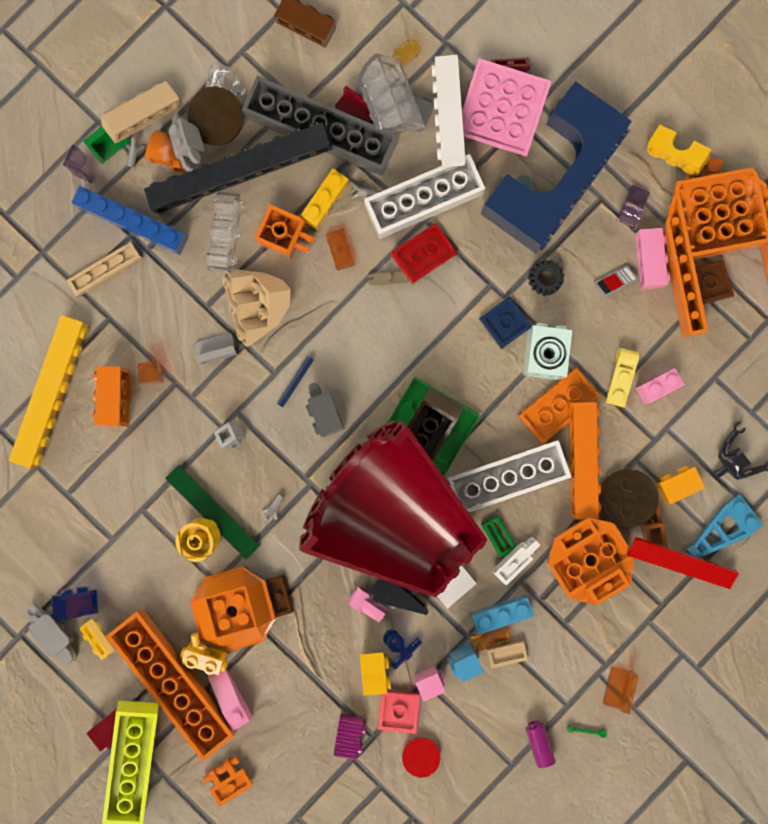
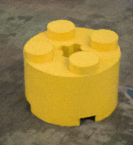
[176,518,221,562]

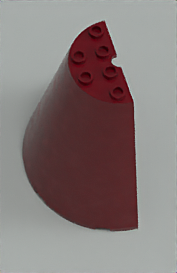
[299,421,488,598]

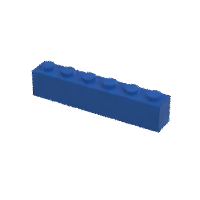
[71,185,188,255]

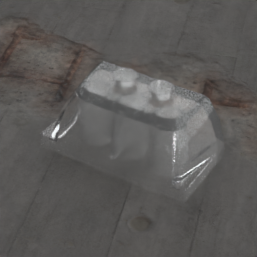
[358,53,426,133]

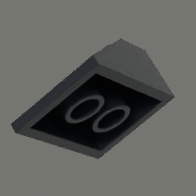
[368,578,429,615]

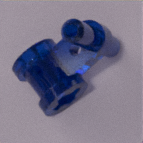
[383,629,422,670]

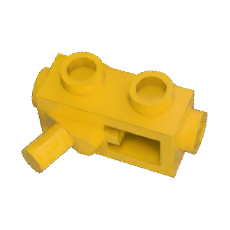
[180,633,228,675]

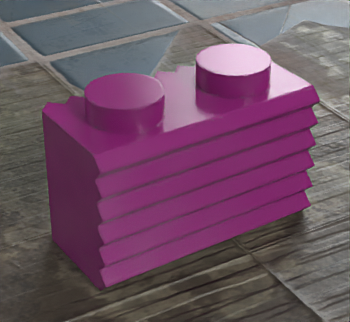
[333,713,367,760]

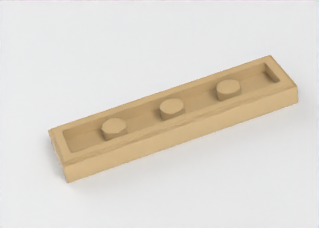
[66,241,142,297]

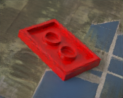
[390,223,458,285]

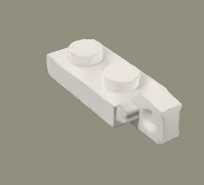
[492,536,540,585]

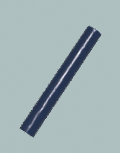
[277,356,314,407]

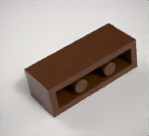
[274,0,336,48]

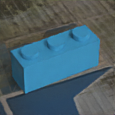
[470,595,534,635]
[448,643,484,683]

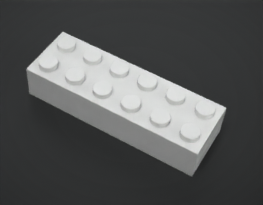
[364,154,485,239]
[446,440,571,512]

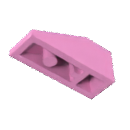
[207,668,253,731]

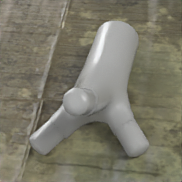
[127,136,145,168]
[350,181,377,200]
[261,494,284,521]

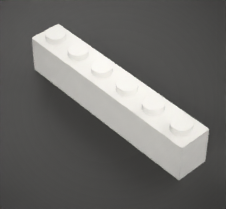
[432,55,465,167]

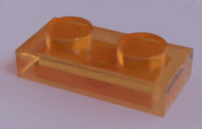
[326,228,355,271]

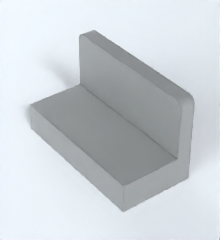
[195,333,238,365]

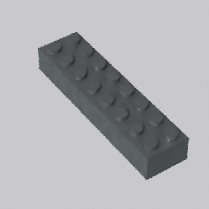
[242,76,398,177]

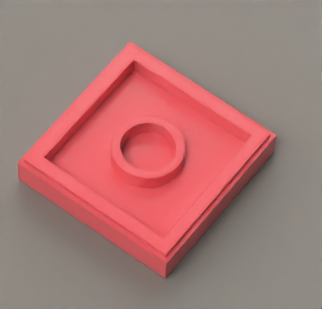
[378,690,420,734]

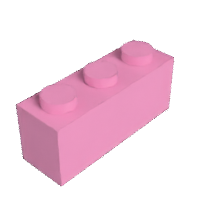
[635,228,670,290]

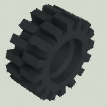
[528,259,565,296]

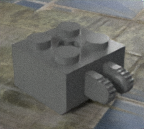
[305,383,344,437]

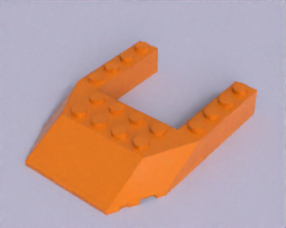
[665,167,768,338]

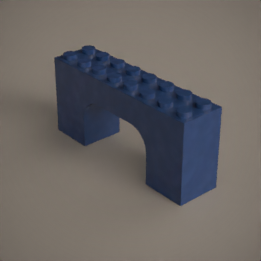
[481,81,632,254]

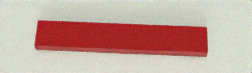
[627,537,739,589]

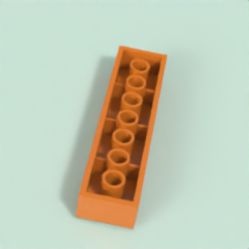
[106,608,237,762]

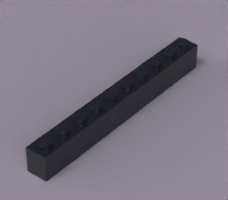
[144,122,333,214]

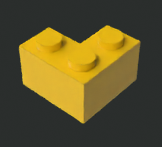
[360,653,391,696]

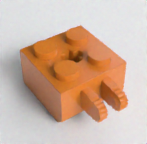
[254,204,315,259]

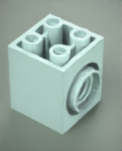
[522,323,572,380]

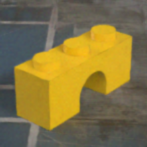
[647,125,712,176]
[300,168,349,231]

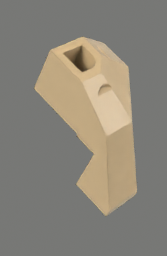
[222,269,291,347]

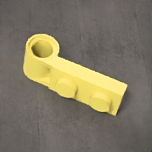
[605,348,639,407]

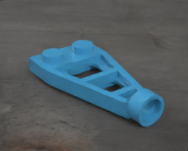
[686,494,763,558]

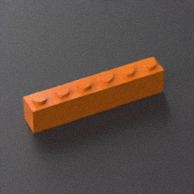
[569,402,601,519]

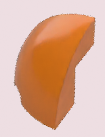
[145,130,186,173]

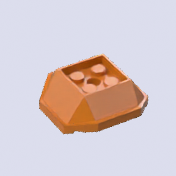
[547,517,635,606]
[190,566,276,652]

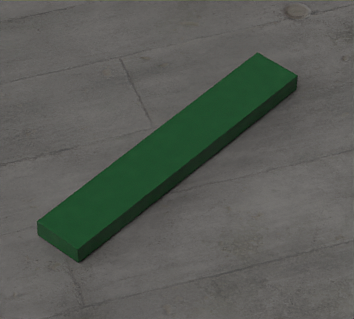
[165,465,260,560]

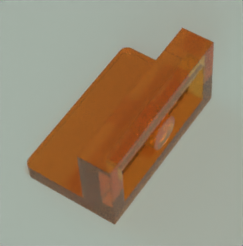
[603,666,639,714]

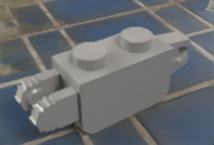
[168,113,205,172]
[25,604,77,664]

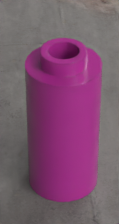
[525,720,556,768]

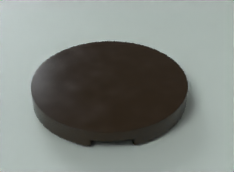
[187,86,243,146]
[599,469,659,527]

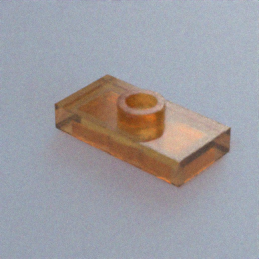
[470,626,511,652]

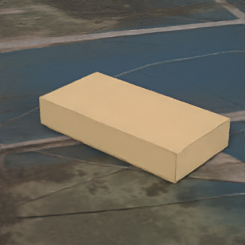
[486,640,529,669]

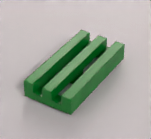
[481,515,516,558]

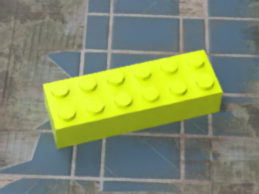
[102,701,158,824]

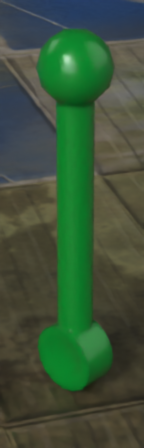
[567,725,607,738]

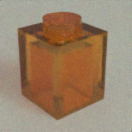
[138,361,164,384]

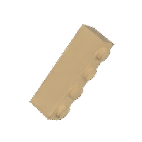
[101,81,179,144]

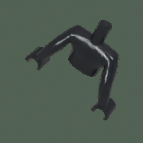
[714,421,768,480]

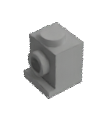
[214,422,246,449]

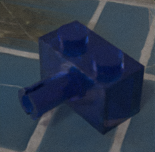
[51,586,98,620]

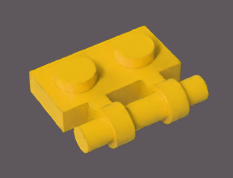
[80,619,115,660]

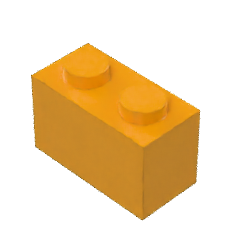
[655,465,705,504]

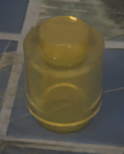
[392,39,421,67]

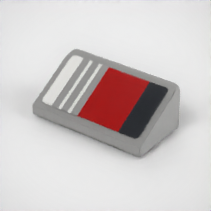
[594,265,638,299]

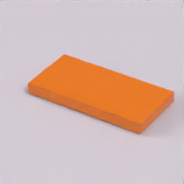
[518,367,601,445]

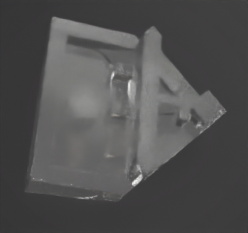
[206,65,246,96]

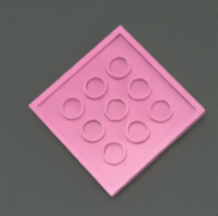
[462,58,552,157]

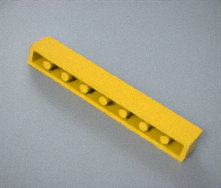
[8,315,88,468]

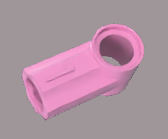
[347,586,388,622]

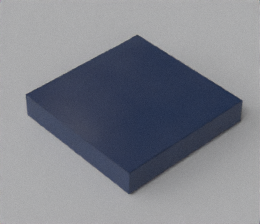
[479,296,532,349]

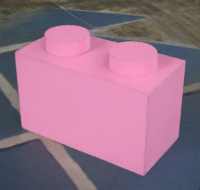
[636,368,684,404]
[414,665,447,701]

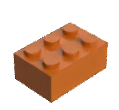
[93,366,130,427]

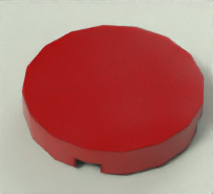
[402,737,441,778]

